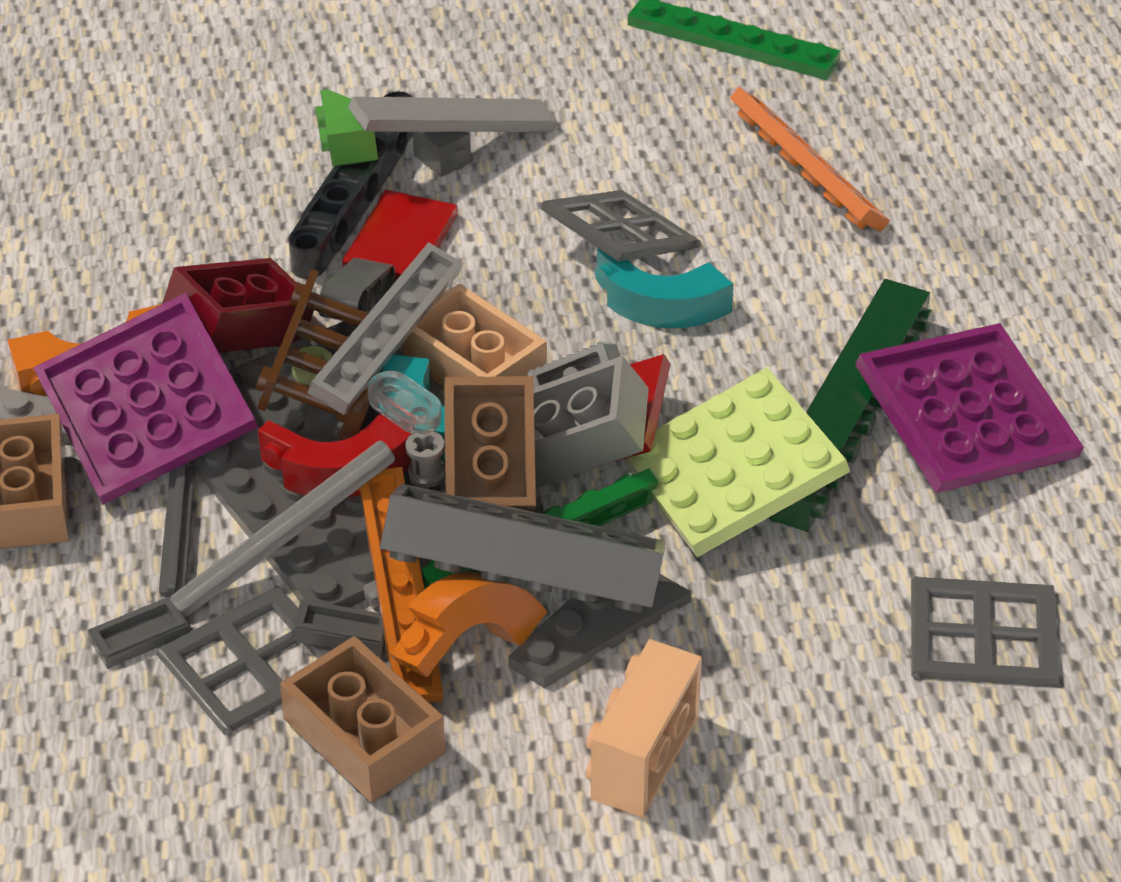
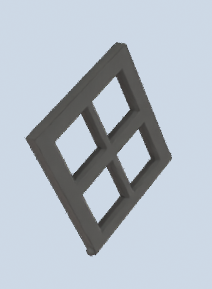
[541,190,701,262]
[911,576,1059,687]
[156,586,334,735]

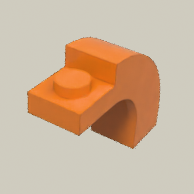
[389,571,548,677]

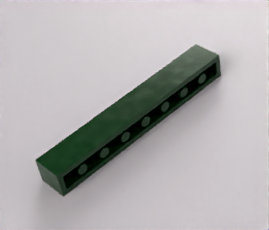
[767,278,934,532]

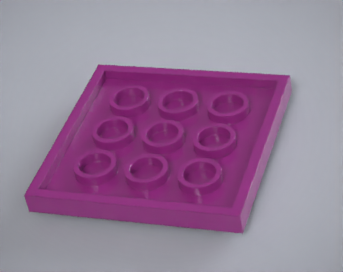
[33,293,258,505]
[856,323,1084,493]

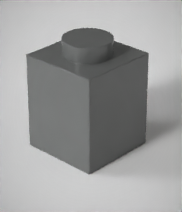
[413,132,471,177]

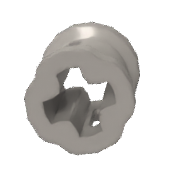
[406,430,445,488]

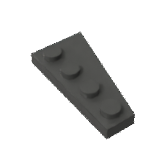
[508,574,691,688]

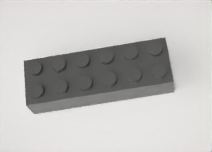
[380,484,666,612]

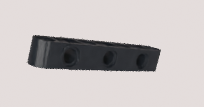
[288,91,413,279]

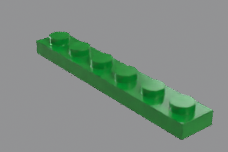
[627,0,841,80]
[421,468,658,590]

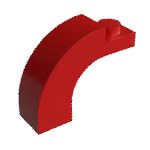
[258,414,415,498]

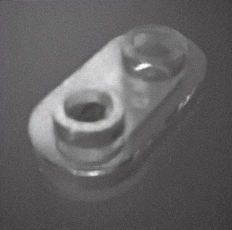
[368,371,442,434]

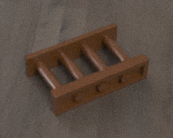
[255,269,382,441]

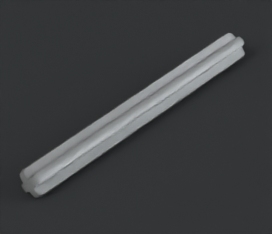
[170,441,395,618]

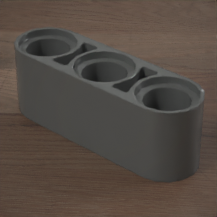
[318,257,396,321]

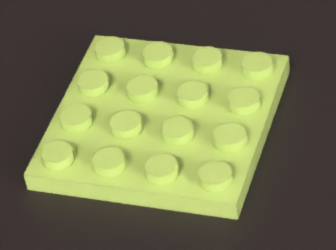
[625,367,850,557]

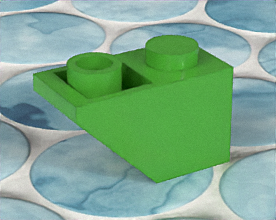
[315,89,378,166]

